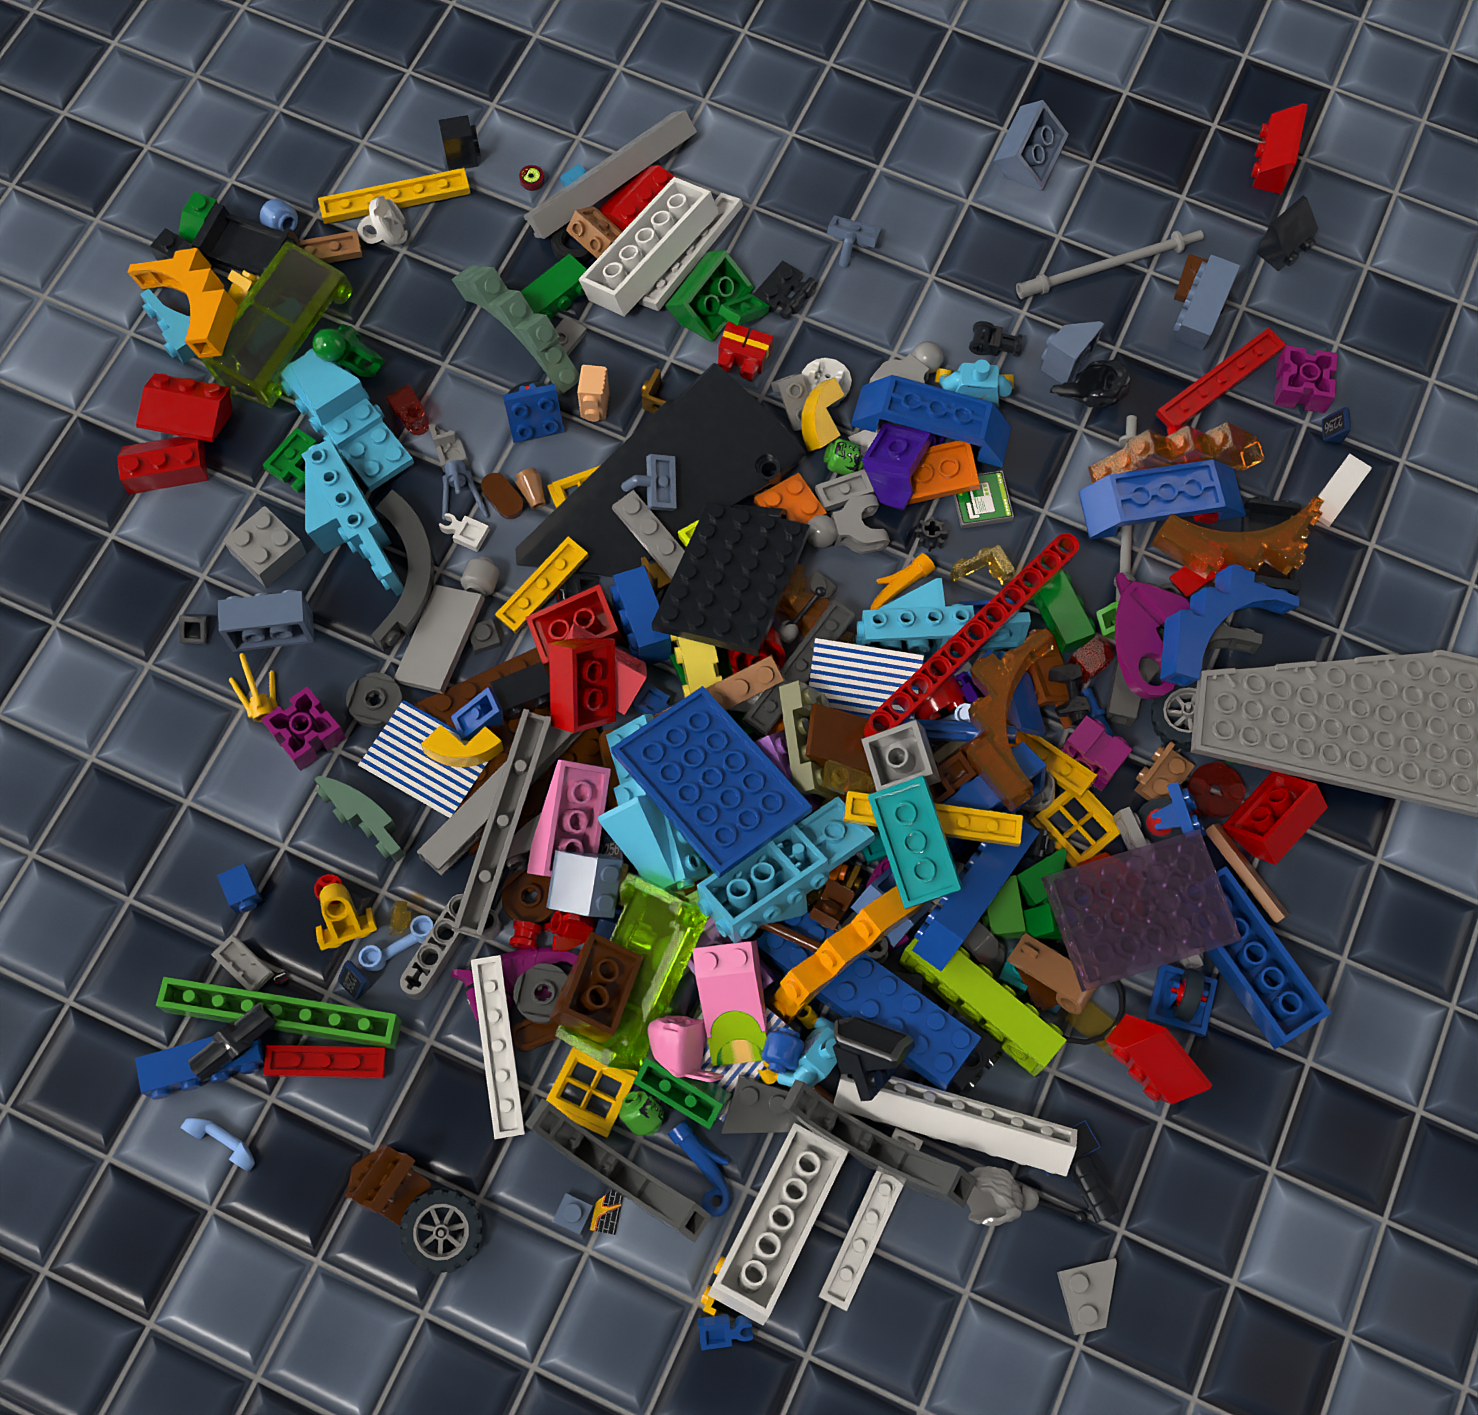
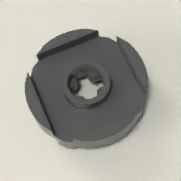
[346,672,403,728]
[514,964,568,1024]

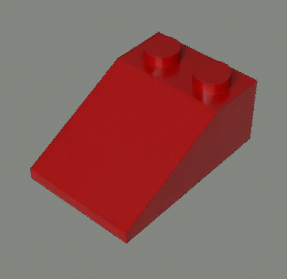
[525,584,626,666]

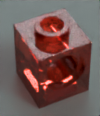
[1068,636,1115,684]

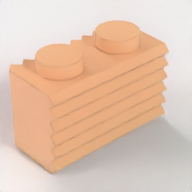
[577,365,610,422]

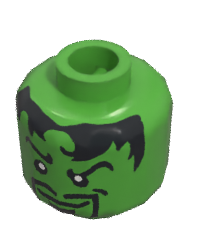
[823,438,864,475]
[619,1090,664,1136]

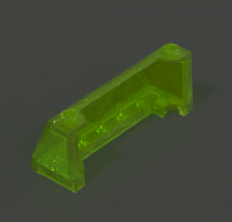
[555,873,709,1071]

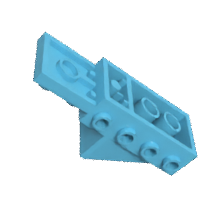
[279,348,414,492]
[301,438,404,596]
[855,578,1031,663]
[598,714,708,899]
[697,796,875,944]

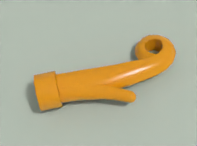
[870,553,935,610]

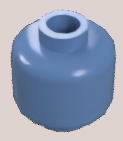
[260,198,298,232]

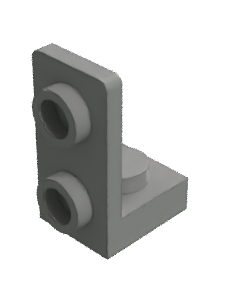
[770,374,809,431]

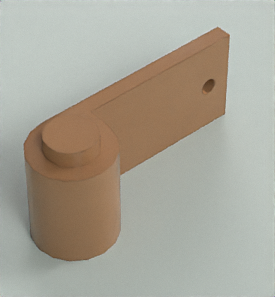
[1007,933,1099,1014]

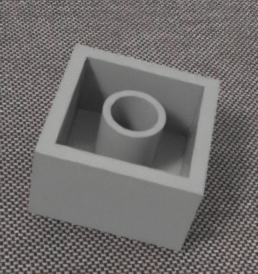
[223,506,307,588]
[861,720,941,792]

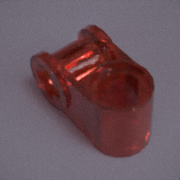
[385,384,430,435]

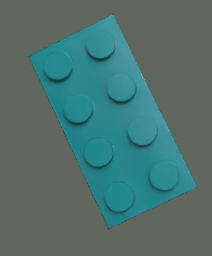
[867,775,963,909]

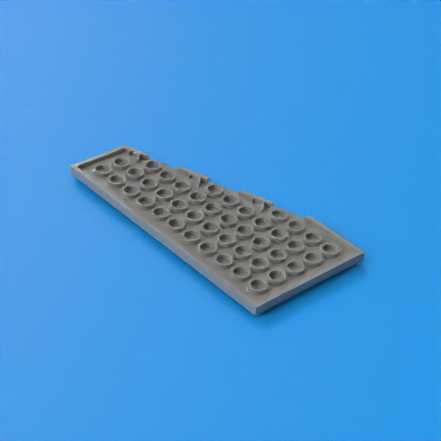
[1191,650,1478,817]

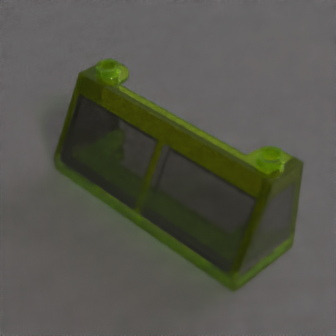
[201,241,354,408]

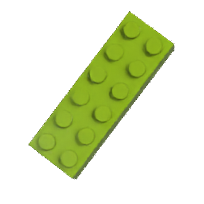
[899,924,1067,1077]

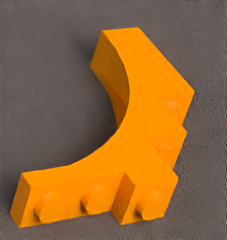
[127,248,238,358]
[767,885,925,1024]

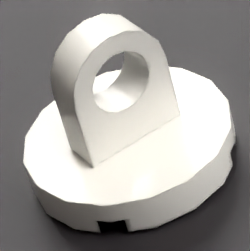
[357,195,408,247]

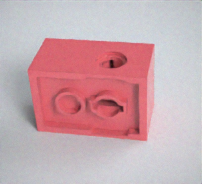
[564,624,647,715]

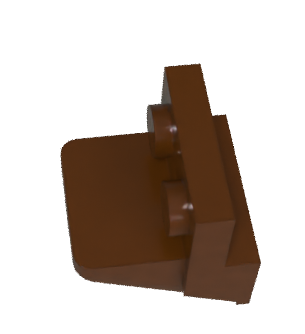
[344,1144,430,1226]

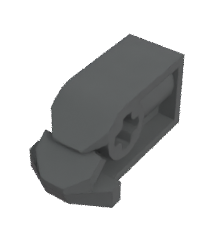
[960,921,1005,974]

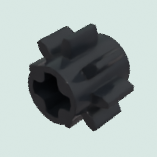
[914,516,948,552]
[1024,828,1056,862]

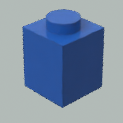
[217,864,263,913]

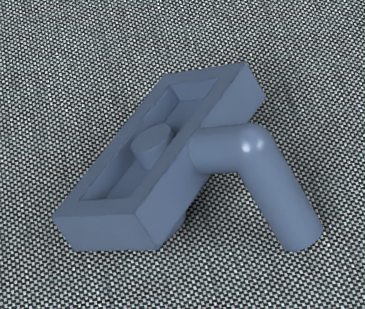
[827,215,881,267]
[621,454,676,511]

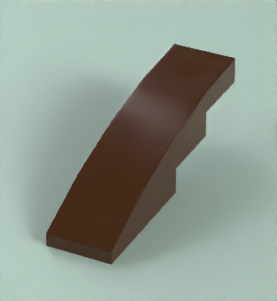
[929,733,998,804]

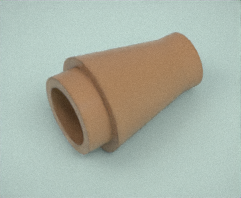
[516,468,546,510]

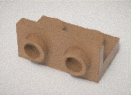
[566,206,623,259]
[1134,742,1195,801]

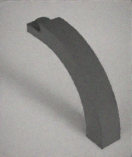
[371,490,435,651]

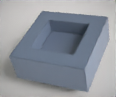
[552,1193,593,1235]

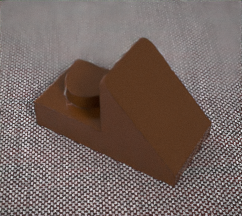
[809,880,855,931]

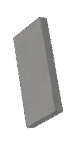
[393,585,485,694]

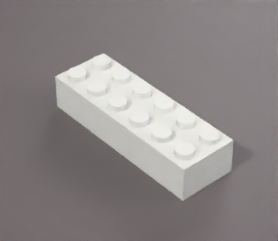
[578,177,719,317]
[708,1123,848,1325]

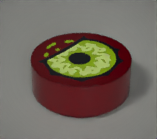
[519,165,544,191]

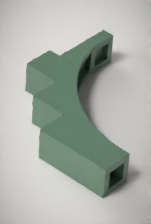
[452,265,580,394]

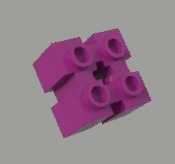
[1274,345,1337,413]
[261,686,346,771]
[1061,715,1133,792]

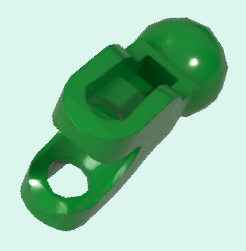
[313,324,385,377]

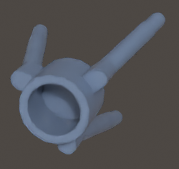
[442,460,489,520]

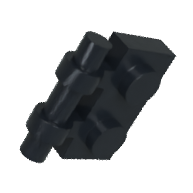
[753,260,817,319]

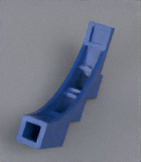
[1160,565,1299,687]

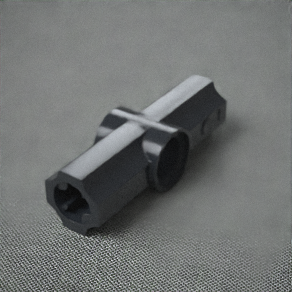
[188,1002,277,1081]

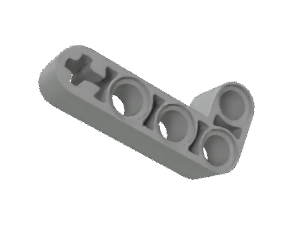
[400,894,501,1000]

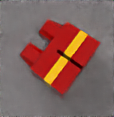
[718,321,774,381]

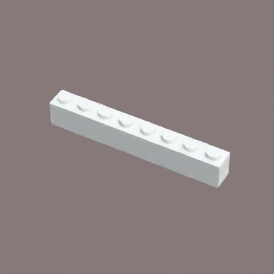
[833,1074,1077,1176]

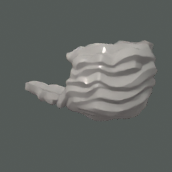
[966,1166,1023,1226]

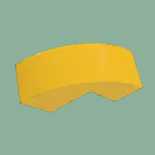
[801,377,845,452]
[421,725,503,767]

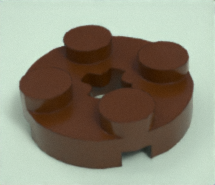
[501,869,556,925]

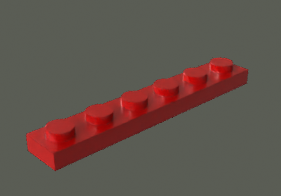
[1156,327,1286,428]

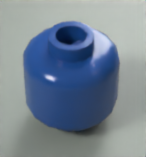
[761,1027,805,1075]

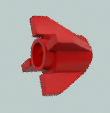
[542,910,596,953]

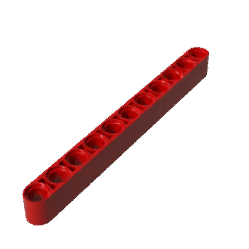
[864,533,1079,738]

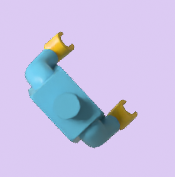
[935,360,1014,409]
[757,1006,837,1087]

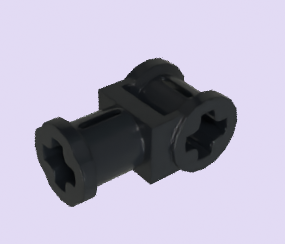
[969,321,1022,357]

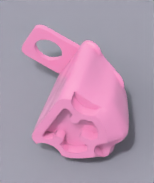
[648,1016,723,1082]

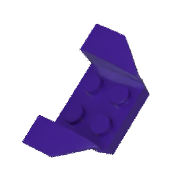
[862,423,946,510]

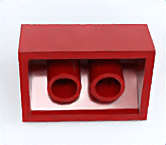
[1251,103,1308,194]
[598,165,677,231]
[136,373,232,442]
[117,436,209,495]
[549,638,616,733]
[1222,771,1328,865]
[1105,1014,1212,1105]

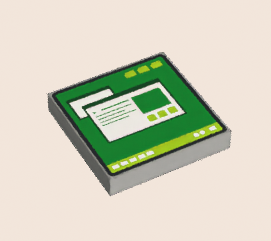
[953,471,1014,529]

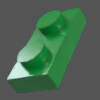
[718,294,770,326]

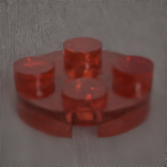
[1187,762,1246,819]

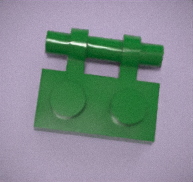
[262,427,318,493]

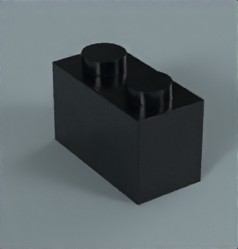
[439,115,481,171]
[490,662,550,720]

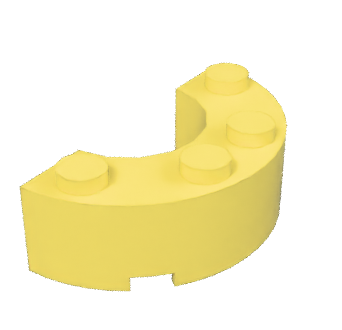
[670,635,722,698]

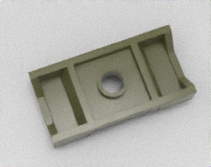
[779,680,842,806]

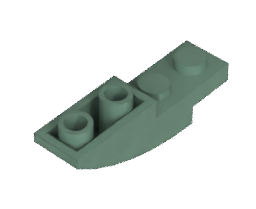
[314,776,405,863]

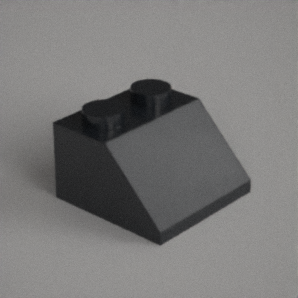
[1256,195,1318,272]

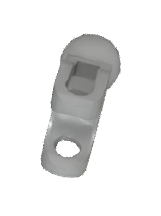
[869,341,944,384]
[806,494,890,554]

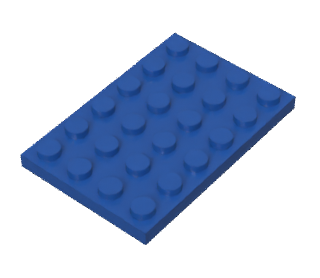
[611,686,812,878]

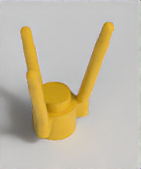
[229,653,278,722]

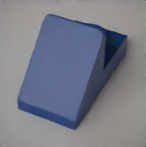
[451,687,503,741]

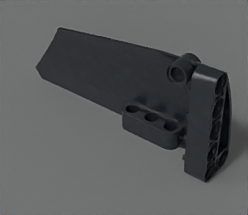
[515,363,806,578]

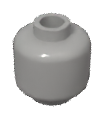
[460,557,500,597]

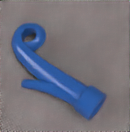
[667,1120,731,1217]

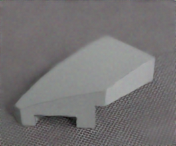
[428,424,469,472]

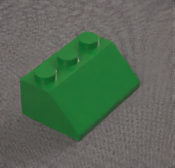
[665,250,754,342]

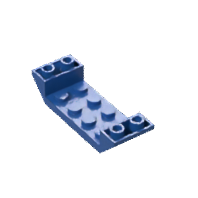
[851,375,1011,468]
[1078,459,1246,540]

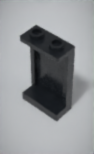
[191,203,300,284]
[1240,497,1301,596]

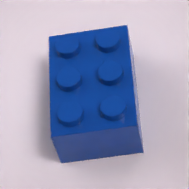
[610,566,672,666]

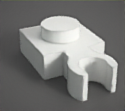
[439,513,490,552]

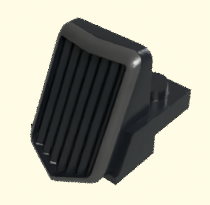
[833,1016,915,1101]

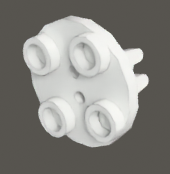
[802,358,852,407]

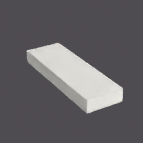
[1307,454,1372,527]

